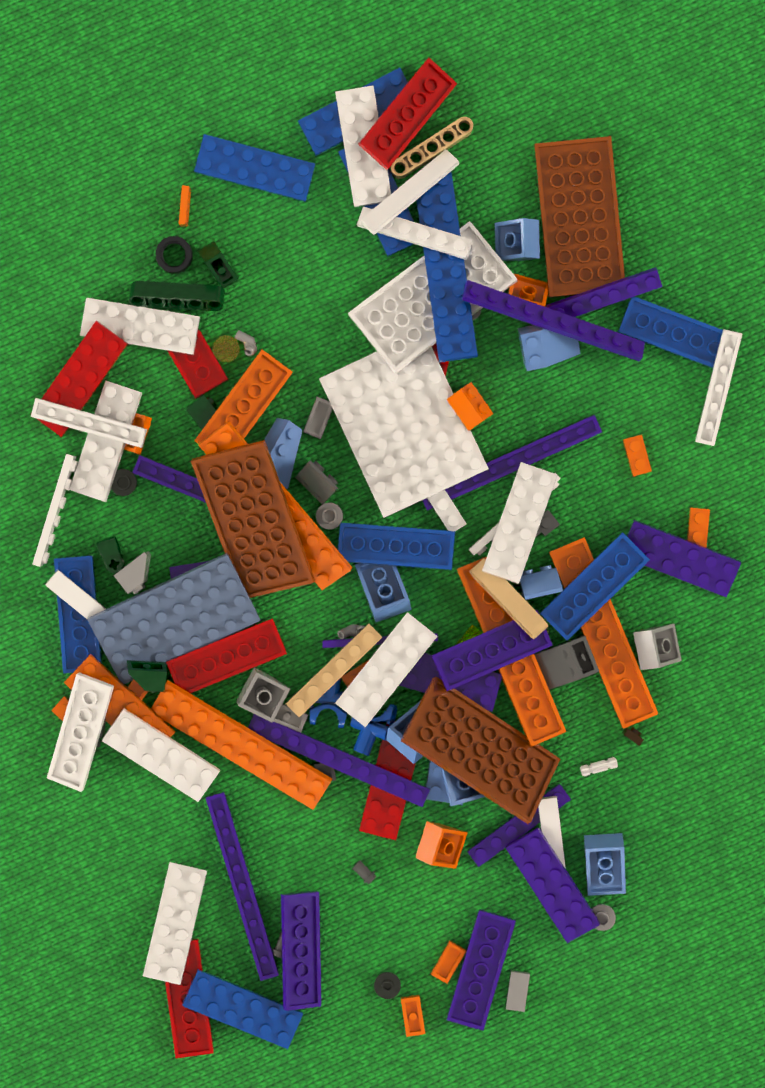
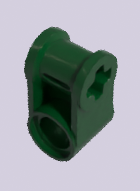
[96,536,125,574]

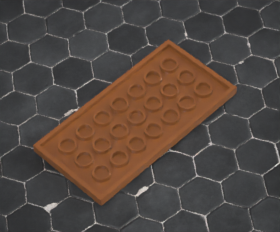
[534,136,625,298]
[191,440,315,598]
[401,676,560,824]

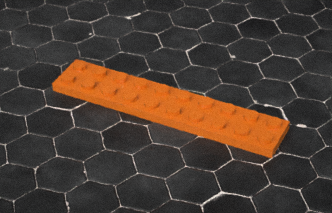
[198,421,352,590]
[549,537,658,729]
[457,557,566,747]
[151,680,332,810]

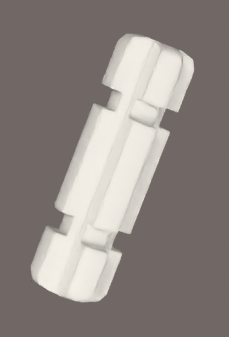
[580,757,618,776]

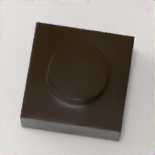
[622,727,644,746]

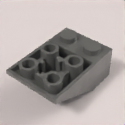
[295,460,339,505]
[534,635,600,690]

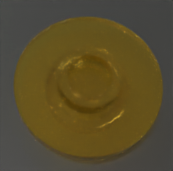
[213,335,240,362]

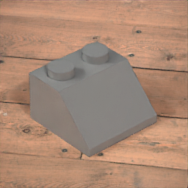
[114,551,151,594]
[633,623,682,670]
[236,667,290,722]

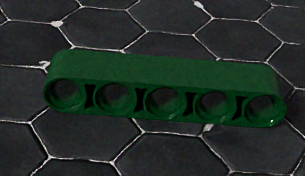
[129,281,225,311]

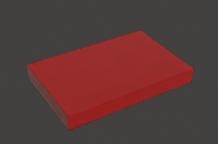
[167,330,229,399]

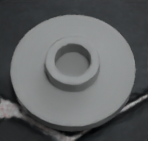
[316,503,343,529]
[592,904,616,931]

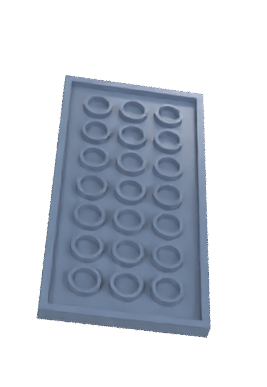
[88,553,261,684]

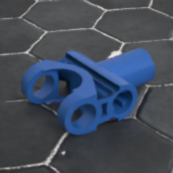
[310,678,347,728]
[350,704,397,756]

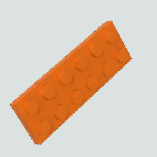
[194,349,293,444]
[64,654,175,737]

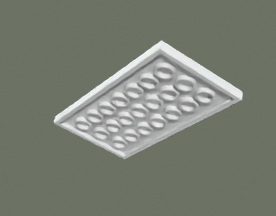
[348,221,518,374]

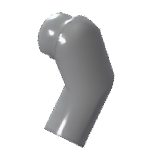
[235,330,257,356]
[337,624,365,639]

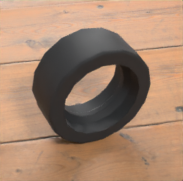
[156,236,193,274]

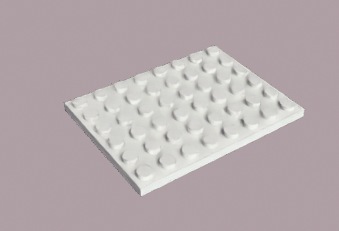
[319,347,488,518]

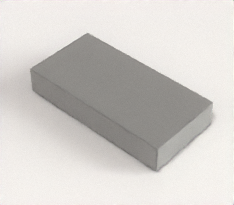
[303,397,333,439]
[505,970,530,1012]

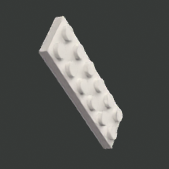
[335,86,391,207]
[80,298,200,355]
[69,381,142,502]
[482,462,557,584]
[335,612,437,727]
[47,672,114,792]
[102,708,220,802]
[143,862,207,985]

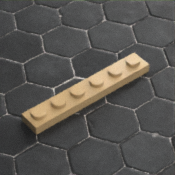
[286,623,382,717]

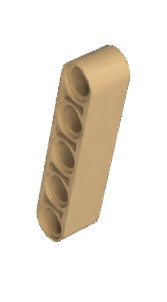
[391,117,473,179]
[469,558,548,639]

